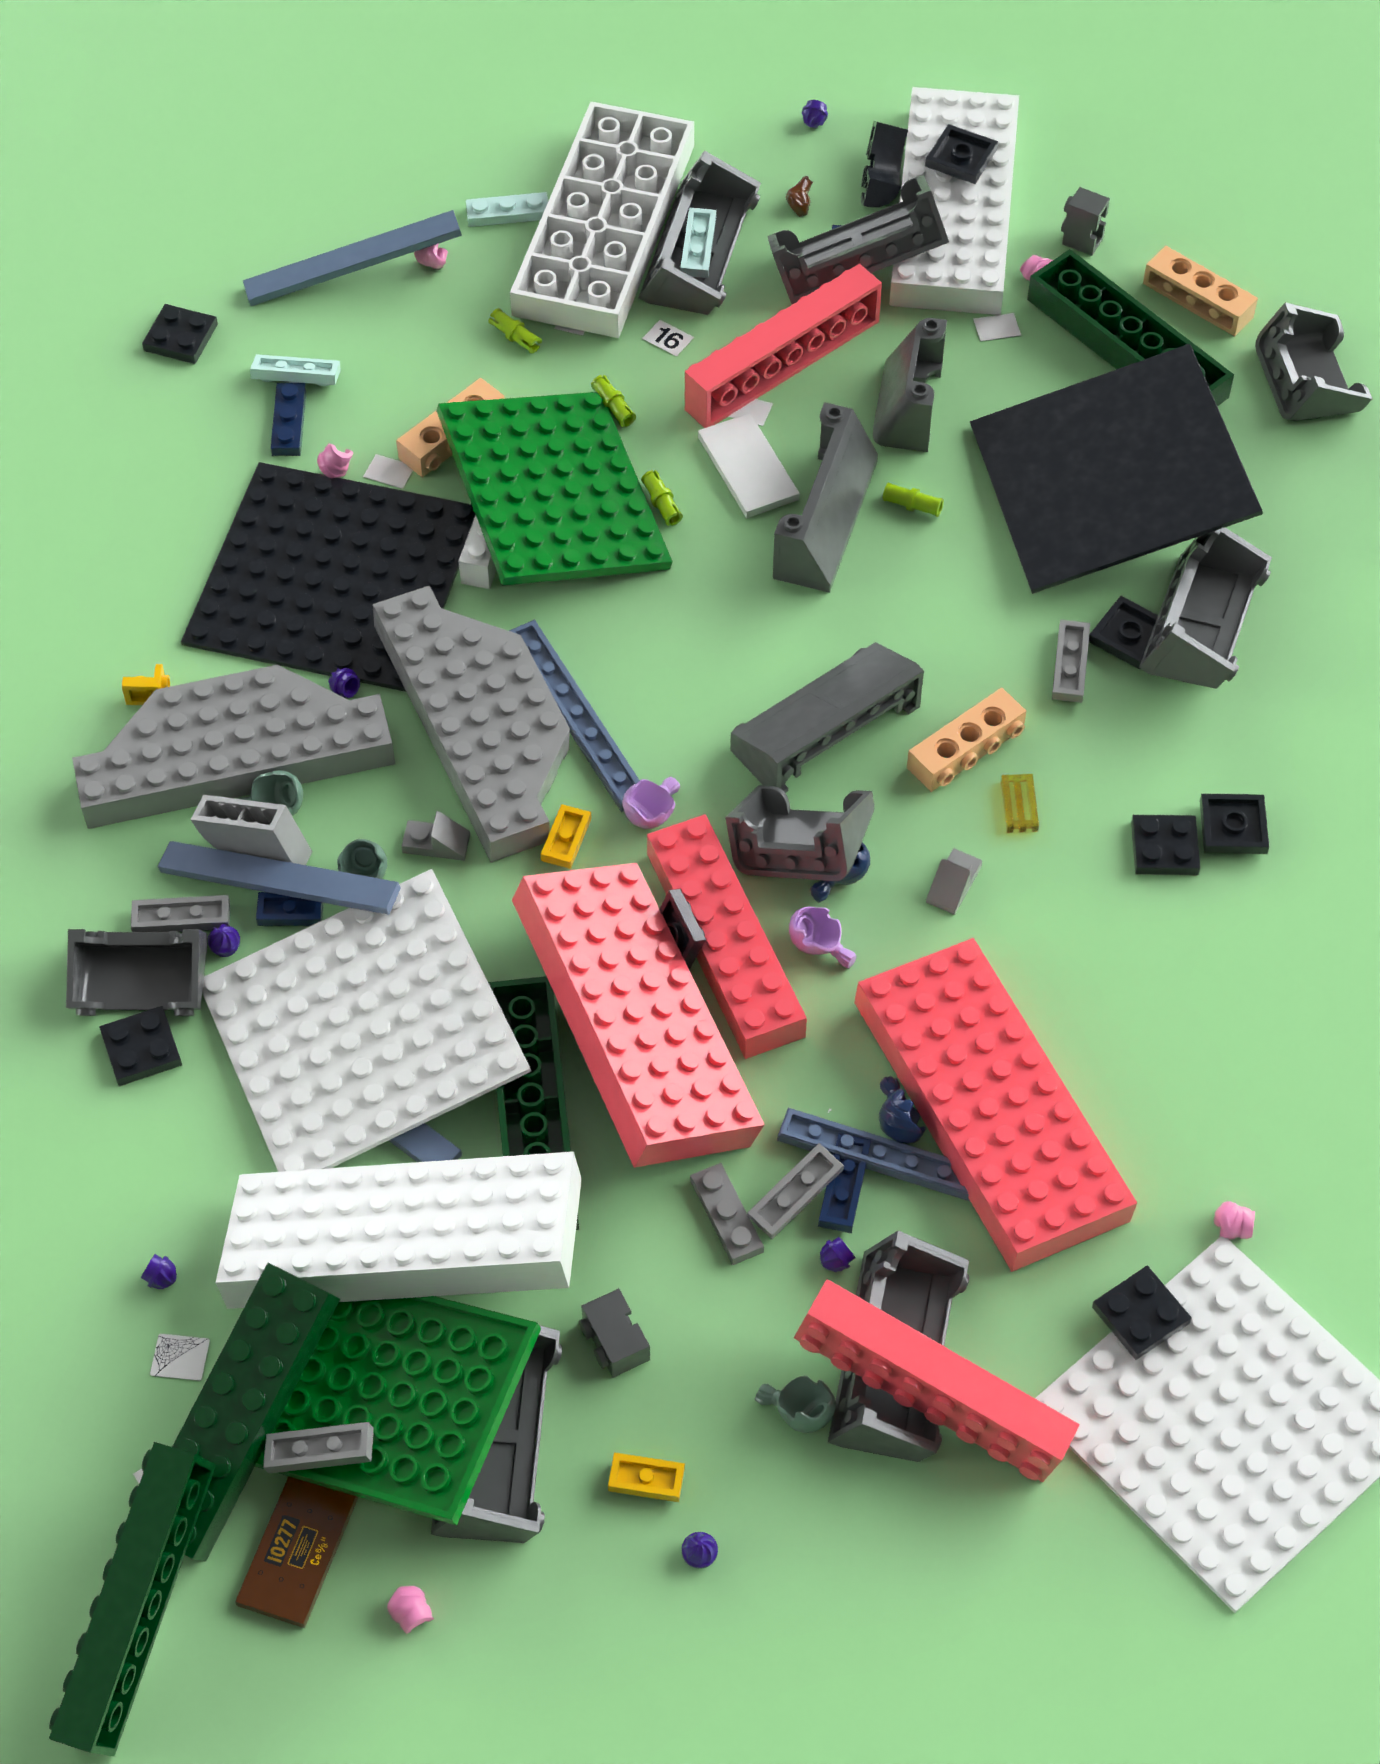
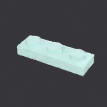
[466,192,548,227]
[680,208,716,278]
[250,354,341,386]

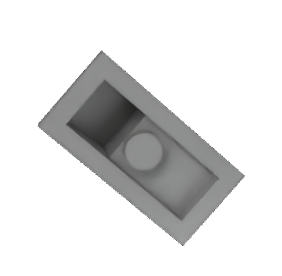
[402,811,470,861]
[926,848,982,915]

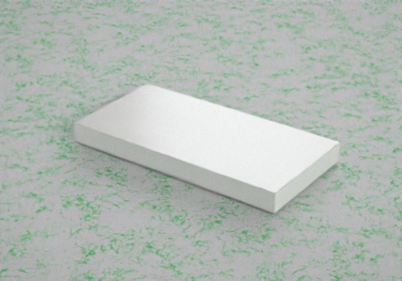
[698,413,800,519]

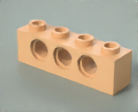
[1143,246,1258,337]
[396,377,505,478]
[907,687,1026,792]

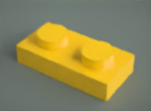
[541,804,591,869]
[608,1452,685,1502]

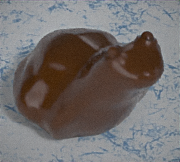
[786,176,813,217]

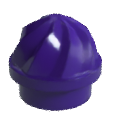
[802,100,828,128]
[328,668,360,698]
[208,924,240,957]
[820,1236,855,1272]
[141,1254,177,1289]
[682,1532,718,1568]

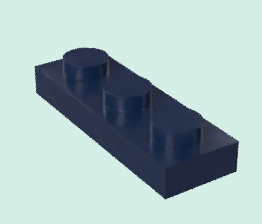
[271,383,306,456]
[818,1133,871,1233]

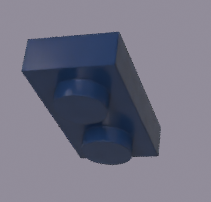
[256,892,323,926]

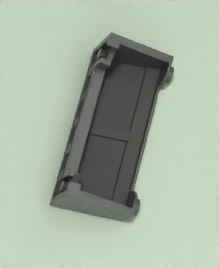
[638,151,761,315]
[767,175,949,304]
[773,402,878,593]
[1139,528,1272,689]
[730,642,924,793]
[828,1231,969,1462]
[431,1325,562,1543]

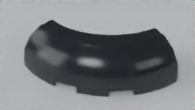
[861,121,908,207]

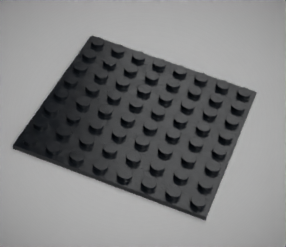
[970,344,1263,594]
[181,462,476,692]

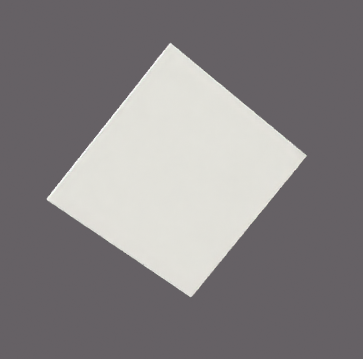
[202,869,531,1172]
[1035,1236,1380,1613]

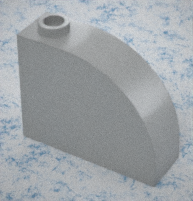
[191,794,312,865]

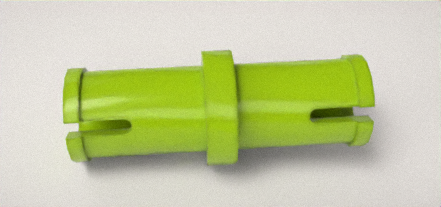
[488,308,542,354]
[591,375,636,427]
[641,470,683,526]
[882,482,944,517]

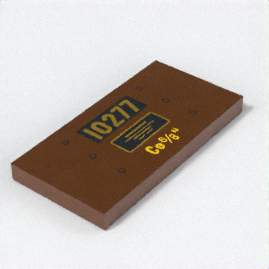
[235,1476,358,1628]

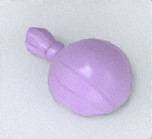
[622,777,680,829]
[789,906,857,969]

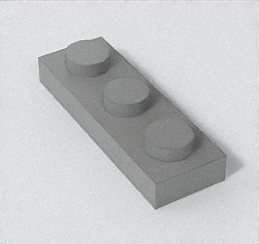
[1052,620,1090,703]
[131,895,230,932]
[747,1143,844,1239]
[690,1163,764,1265]
[263,1422,374,1473]

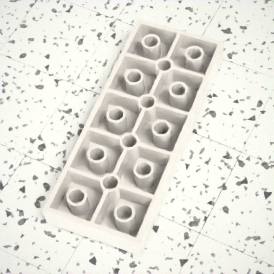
[889,87,1019,315]
[510,102,694,338]
[216,1152,582,1309]

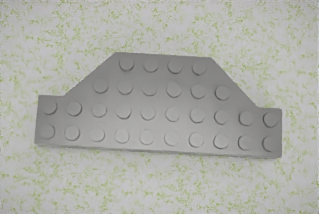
[373,586,570,862]
[72,665,395,829]

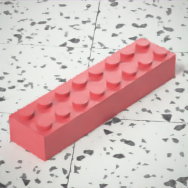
[685,263,882,428]
[647,814,807,1059]
[794,1279,1080,1482]

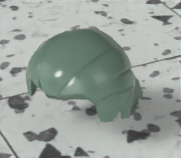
[236,770,303,816]
[337,839,387,879]
[755,1376,836,1433]

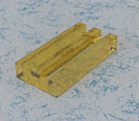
[1001,774,1039,833]

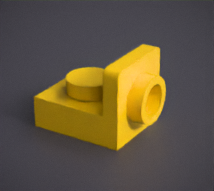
[122,664,170,705]

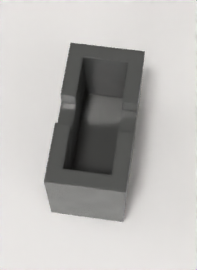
[1061,187,1110,255]
[579,1288,650,1377]

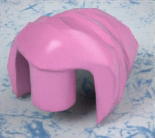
[414,244,448,270]
[1020,255,1053,281]
[317,443,353,478]
[1214,1201,1255,1240]
[387,1586,434,1634]

